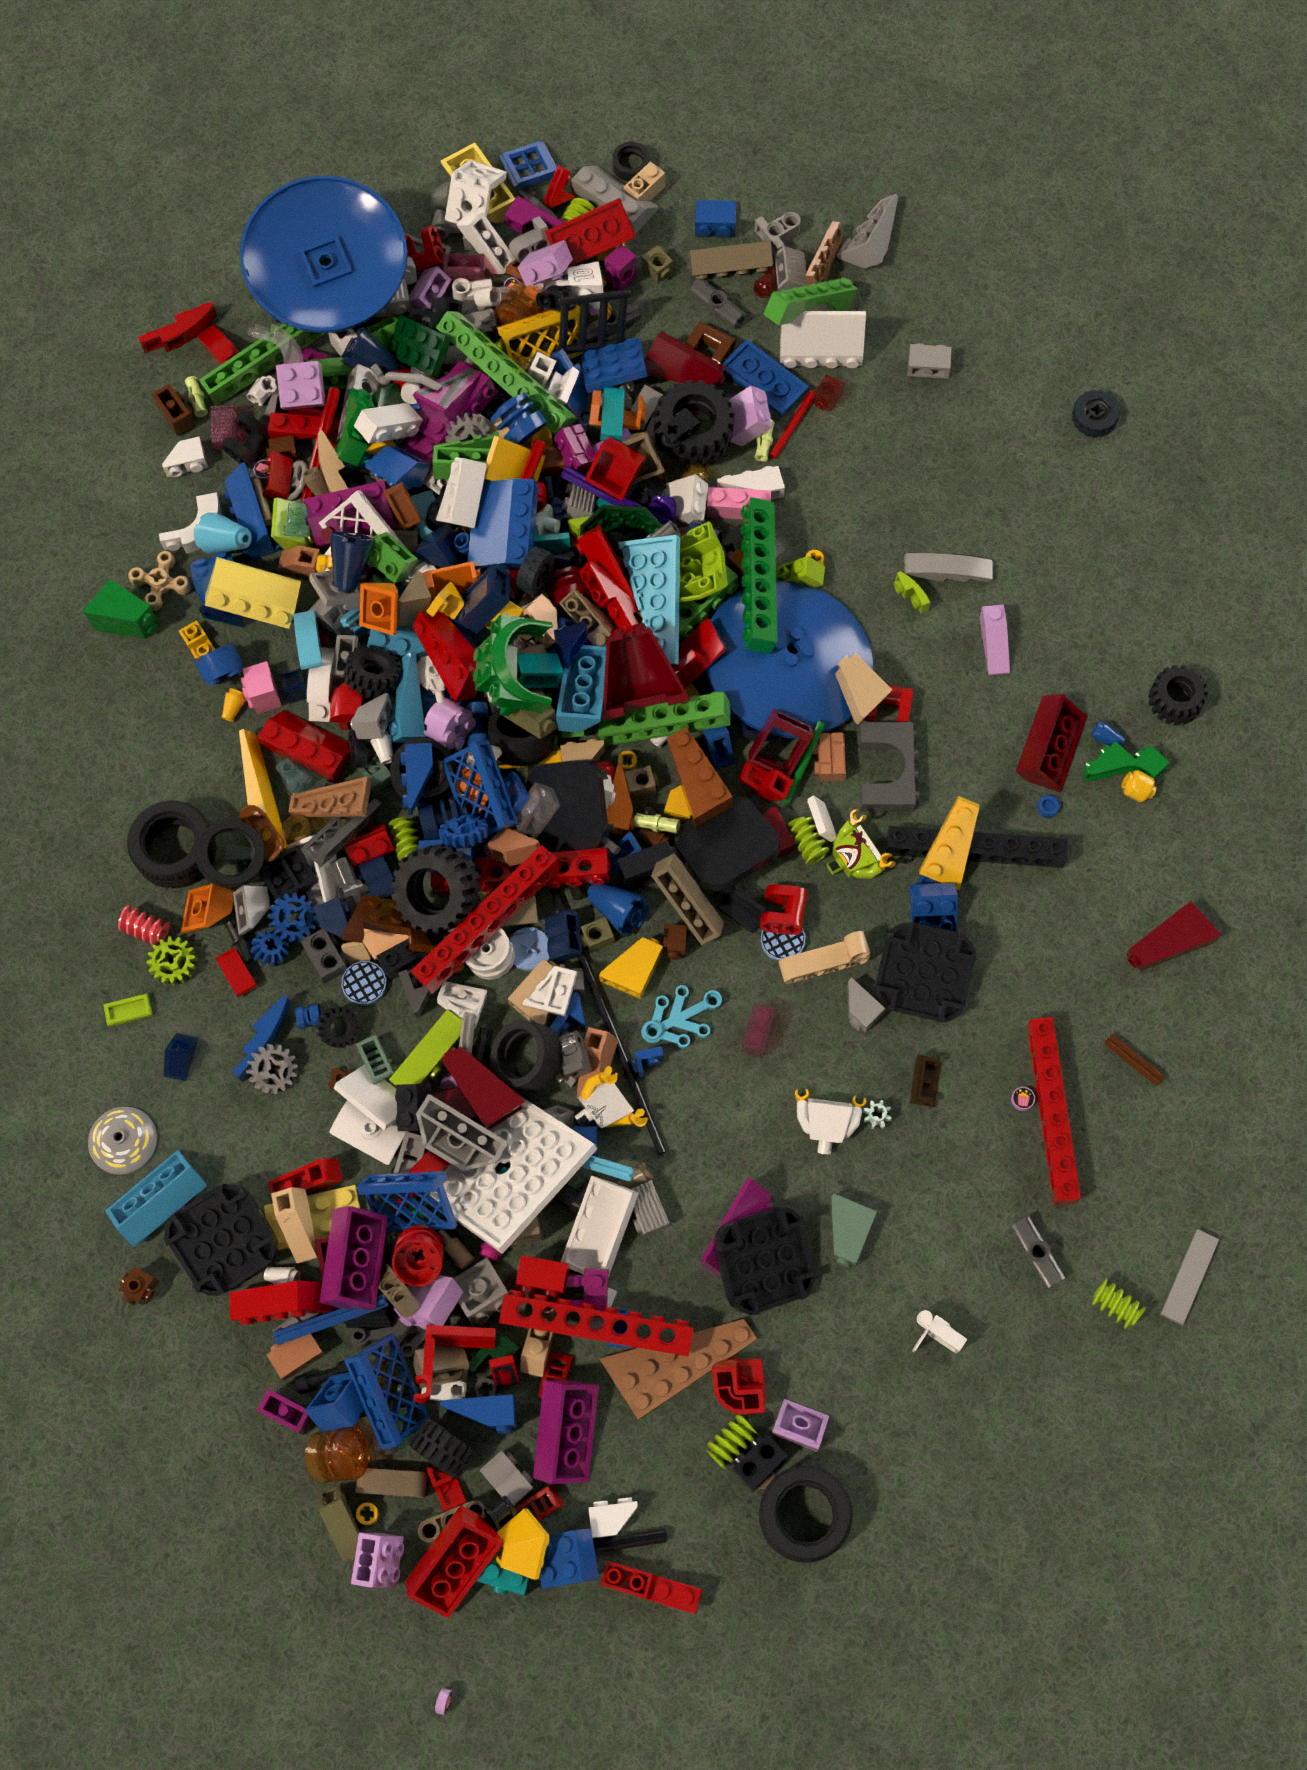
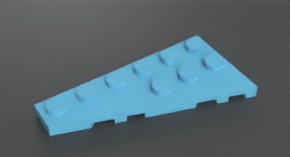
[618,535,680,666]

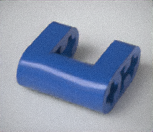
[464,702,490,749]

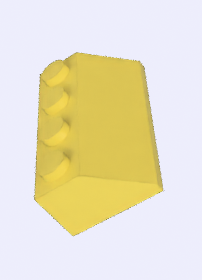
[441,143,515,223]
[205,557,301,629]

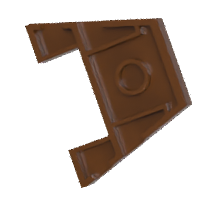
[342,895,432,953]

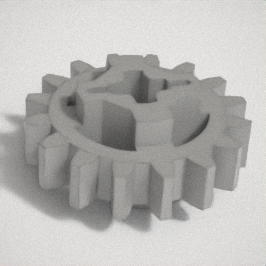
[445,413,492,442]
[246,1044,297,1094]

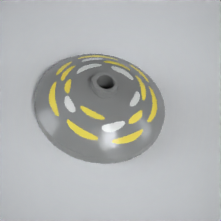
[88,1107,157,1175]

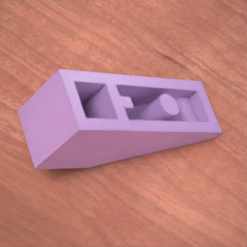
[980,605,1010,676]

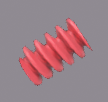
[118,905,170,946]

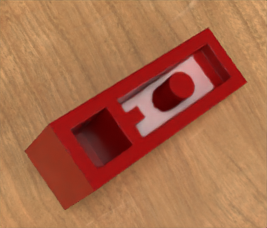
[196,325,239,366]
[268,1158,344,1202]

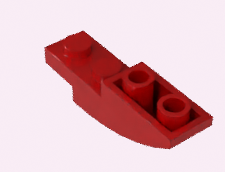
[138,302,217,353]
[579,560,639,631]
[600,1561,703,1615]

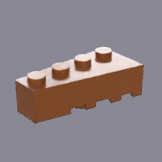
[667,727,733,828]

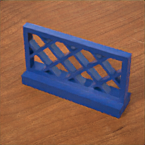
[441,740,518,839]
[356,1171,457,1231]
[344,1333,430,1449]

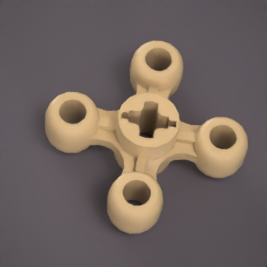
[128,551,191,611]

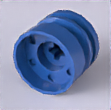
[490,392,548,445]

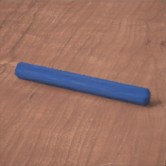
[273,1293,388,1345]

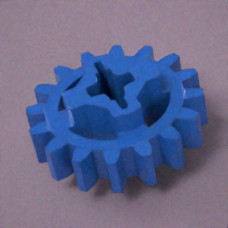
[438,815,489,848]
[267,893,318,942]

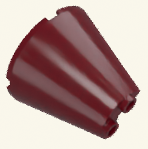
[602,623,690,720]

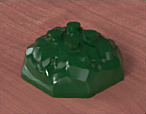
[578,505,663,580]

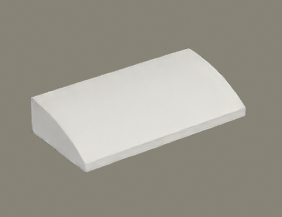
[561,1176,639,1278]

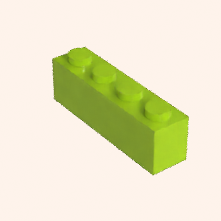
[389,1009,462,1087]

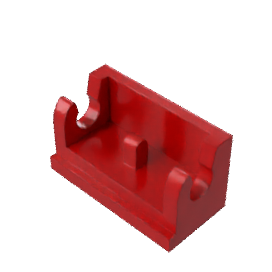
[262,451,293,501]

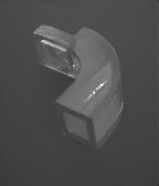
[247,324,305,364]

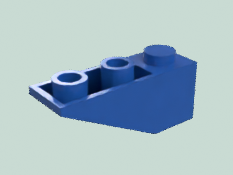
[401,743,433,815]

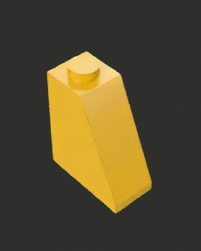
[599,937,663,999]

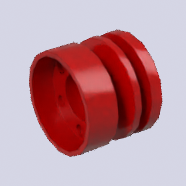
[392,1225,444,1287]

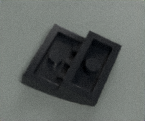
[259,845,318,900]

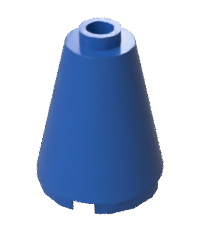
[587,883,650,937]

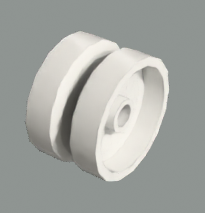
[466,928,515,980]

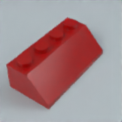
[576,525,638,609]
[257,710,351,782]
[406,1505,504,1619]

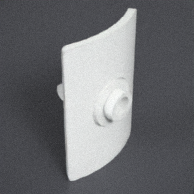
[329,1100,408,1165]

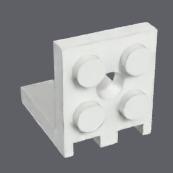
[445,160,507,224]

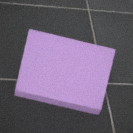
[771,1399,829,1452]

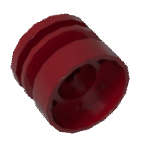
[546,567,597,621]

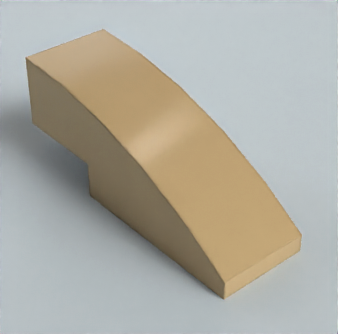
[318,431,348,493]

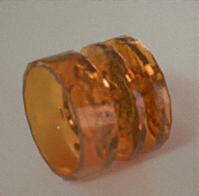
[494,282,548,338]
[305,1428,369,1483]

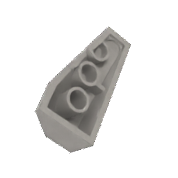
[836,194,898,269]

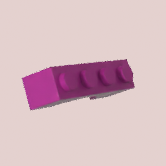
[504,196,565,234]

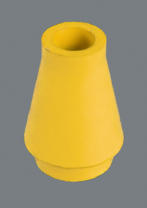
[221,688,246,722]

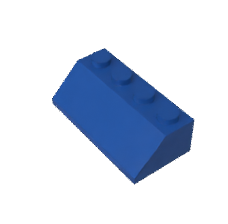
[223,462,275,560]

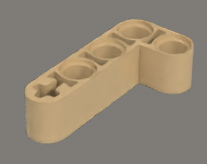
[778,931,870,984]

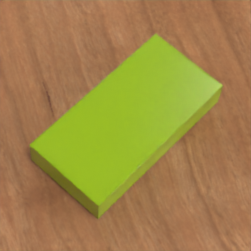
[103,993,153,1027]

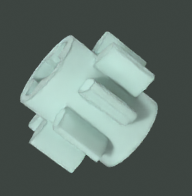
[863,1100,892,1129]

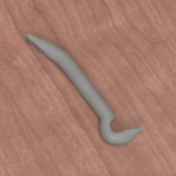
[370,364,442,391]

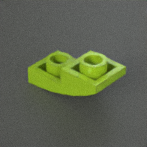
[894,571,930,614]

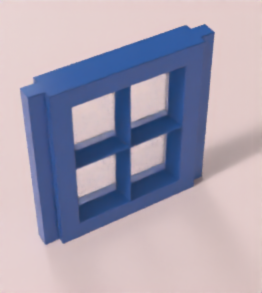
[499,141,557,189]

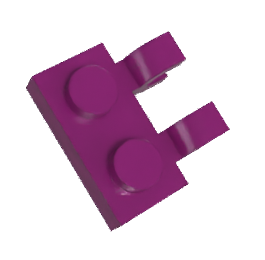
[566,1268,609,1318]

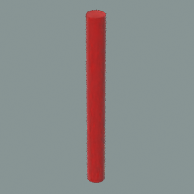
[769,390,817,459]

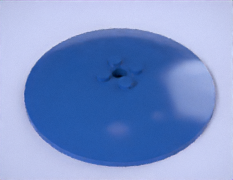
[240,176,407,333]
[705,581,873,738]

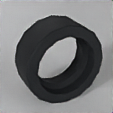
[612,141,650,182]

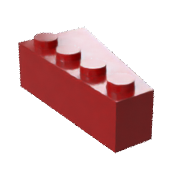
[412,610,478,703]
[229,1281,332,1325]

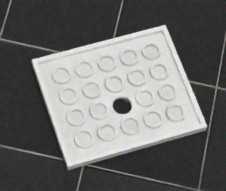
[429,1094,597,1254]

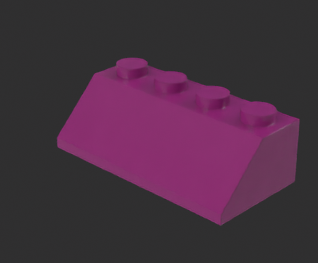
[305,480,398,547]
[701,1177,773,1277]
[319,1205,388,1310]
[533,1380,599,1484]

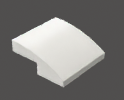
[544,367,580,405]

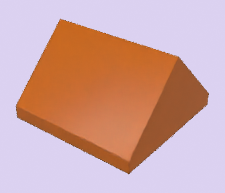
[359,583,398,635]

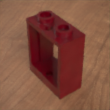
[748,709,814,777]

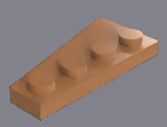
[805,221,843,285]
[288,776,372,817]

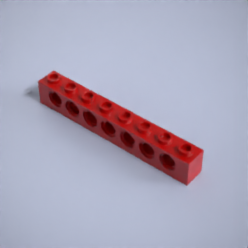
[411,845,561,994]
[430,848,611,896]
[1027,1017,1081,1205]
[499,1289,694,1357]

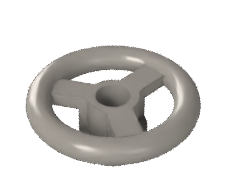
[286,460,308,500]

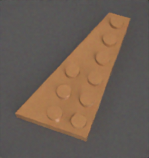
[599,1319,757,1420]

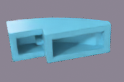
[293,610,323,670]

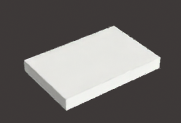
[334,1064,397,1130]

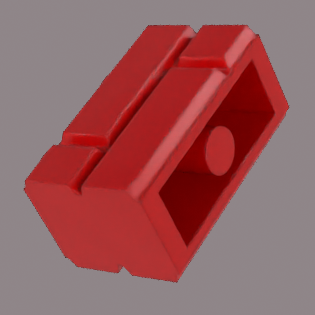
[344,824,394,867]

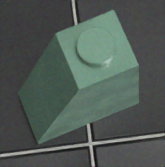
[830,1193,877,1268]

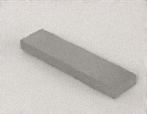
[1160,1229,1219,1326]

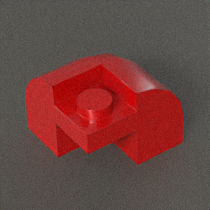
[329,682,369,730]
[712,1357,767,1414]

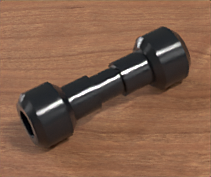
[294,1360,349,1395]

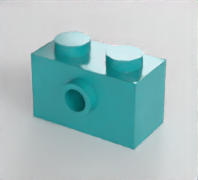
[517,653,563,688]
[477,1559,531,1596]

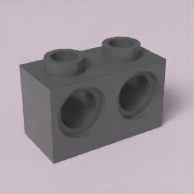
[301,929,348,984]

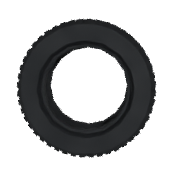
[127,800,217,889]
[759,1465,853,1563]

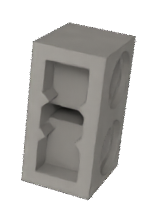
[393,1132,427,1174]

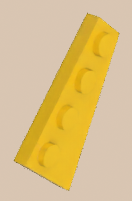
[919,796,979,890]

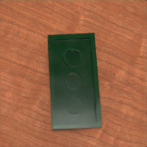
[388,315,452,378]

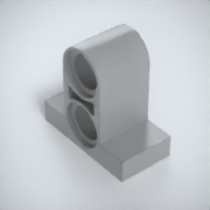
[755,212,800,255]
[509,216,550,263]
[308,598,355,638]

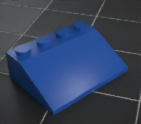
[468,479,539,570]

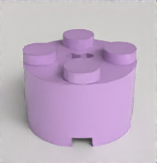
[424,698,476,750]

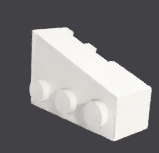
[436,458,487,528]

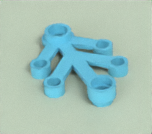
[641,985,722,1049]

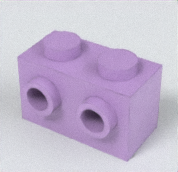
[409,266,452,309]

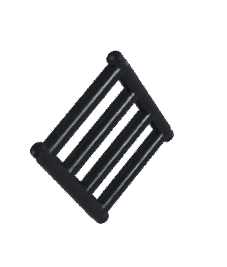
[555,290,631,354]

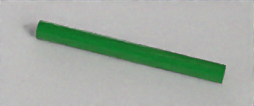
[782,721,826,804]

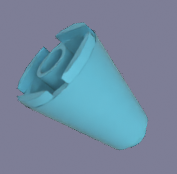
[194,512,252,555]

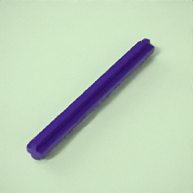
[561,466,677,527]

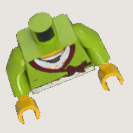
[826,809,896,879]

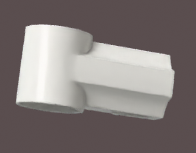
[452,278,492,302]
[474,286,515,308]
[247,375,277,406]

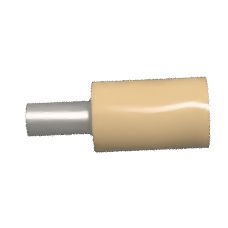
[438,1229,475,1270]

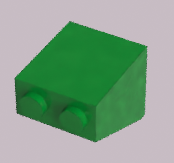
[83,579,159,639]

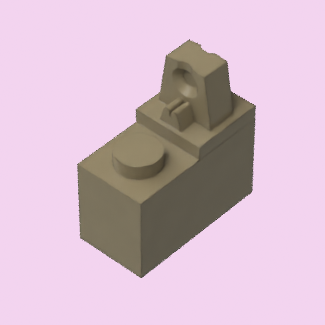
[413,1346,469,1388]

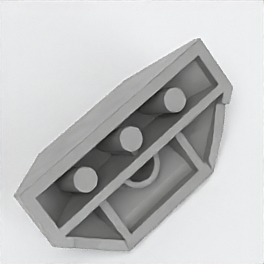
[416,1094,509,1172]

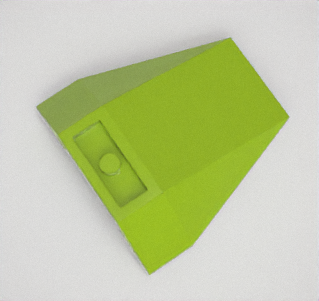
[679,521,728,602]

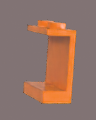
[589,390,646,430]
[422,561,481,605]

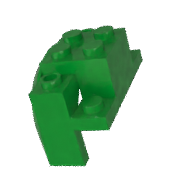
[473,614,553,716]

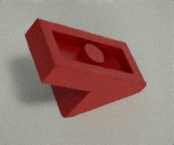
[542,165,576,208]

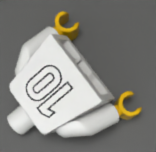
[556,262,612,320]

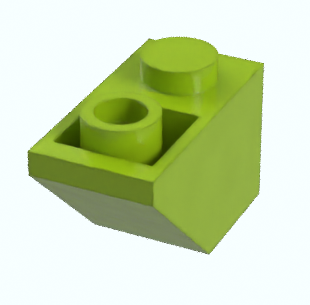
[776,556,825,588]

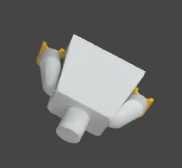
[795,1089,866,1154]

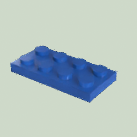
[722,339,809,418]

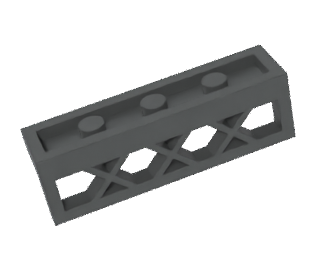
[301,798,382,867]

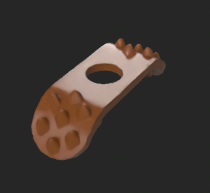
[239,805,285,862]

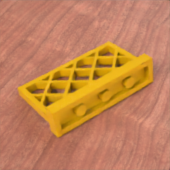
[497,305,586,373]

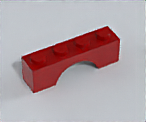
[268,412,341,448]

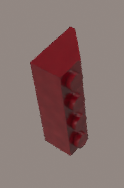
[1016,694,1088,792]

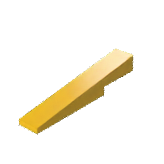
[239,729,288,850]

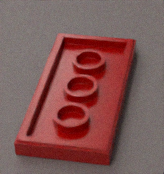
[545,198,636,267]

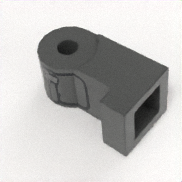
[558,1031,593,1078]

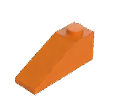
[607,764,635,836]

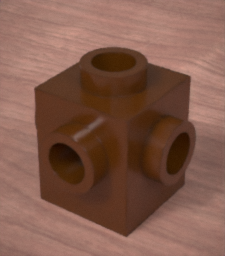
[119,1266,159,1306]

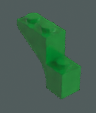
[336,387,375,466]
[1082,741,1170,782]

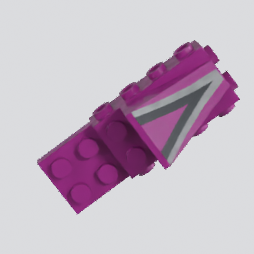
[398,361,498,475]

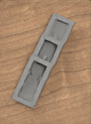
[904,553,993,582]

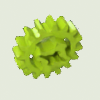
[146,936,197,986]

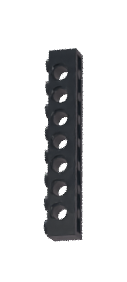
[885,826,1068,868]

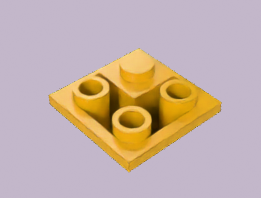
[494,1509,549,1580]

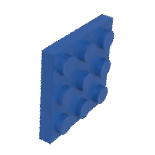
[581,337,647,393]

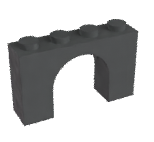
[859,722,919,812]

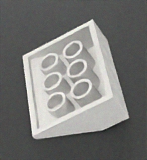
[780,311,866,368]

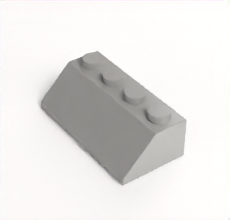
[571,166,659,234]

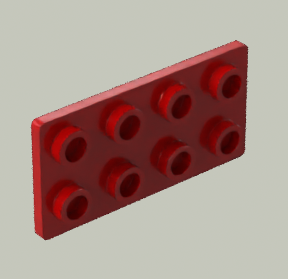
[672,619,726,689]

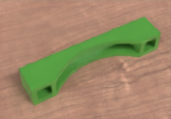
[763,278,858,326]

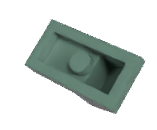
[358,757,392,793]

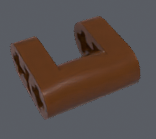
[685,322,737,364]

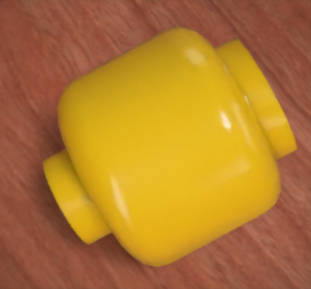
[1121,770,1156,802]

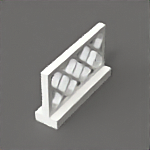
[319,490,411,580]

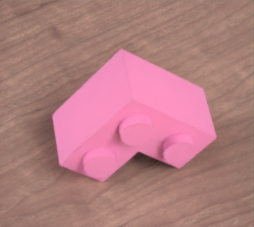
[241,661,282,714]

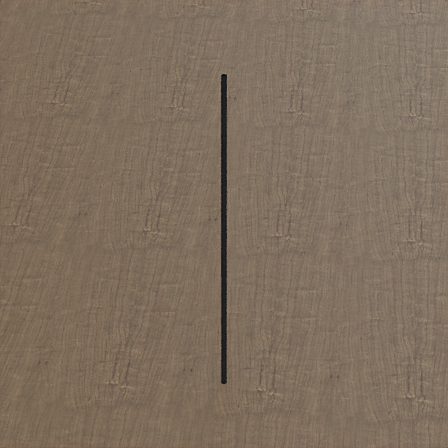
[472,692,667,1155]

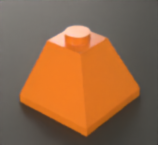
[181,884,235,933]

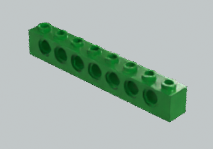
[741,497,777,654]

